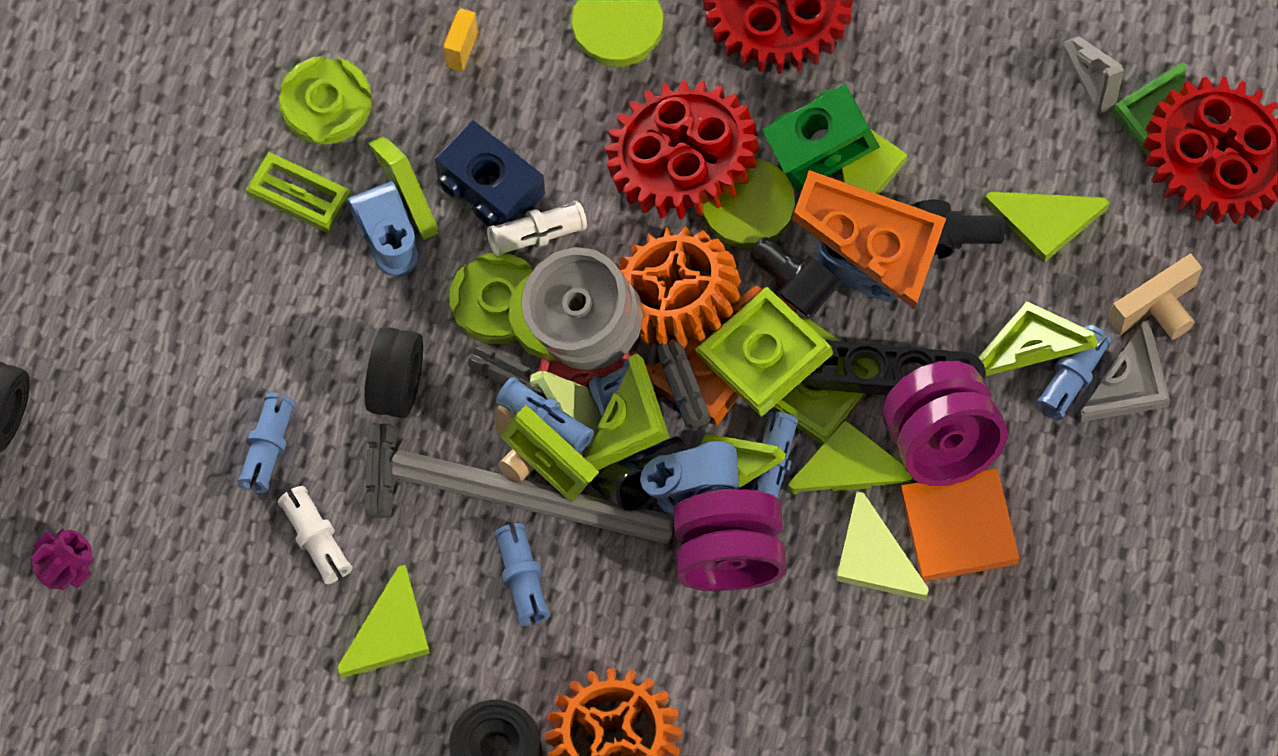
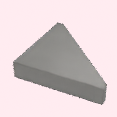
[1062,36,1124,114]
[1079,320,1170,422]

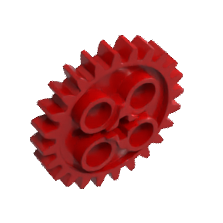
[703,0,853,74]
[1142,76,1278,224]
[605,80,760,219]

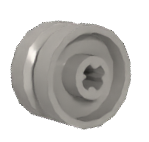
[521,247,643,370]

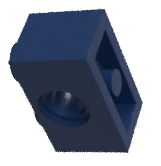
[435,120,545,226]

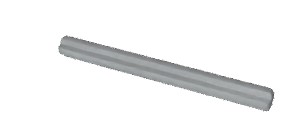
[391,450,674,544]

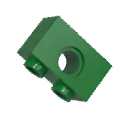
[762,84,880,193]

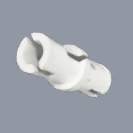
[487,201,587,257]
[278,486,352,584]

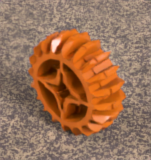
[619,226,741,350]
[545,667,682,756]

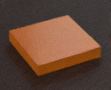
[900,468,1020,582]

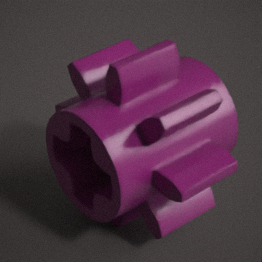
[30,529,94,590]

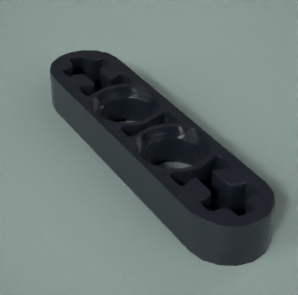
[801,340,986,395]

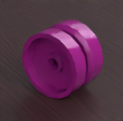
[882,361,1008,486]
[673,489,786,592]

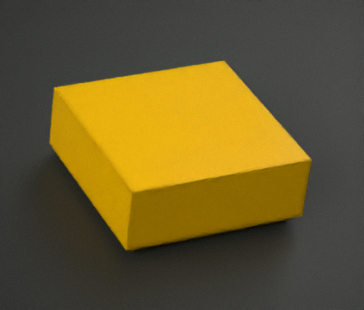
[443,8,478,72]

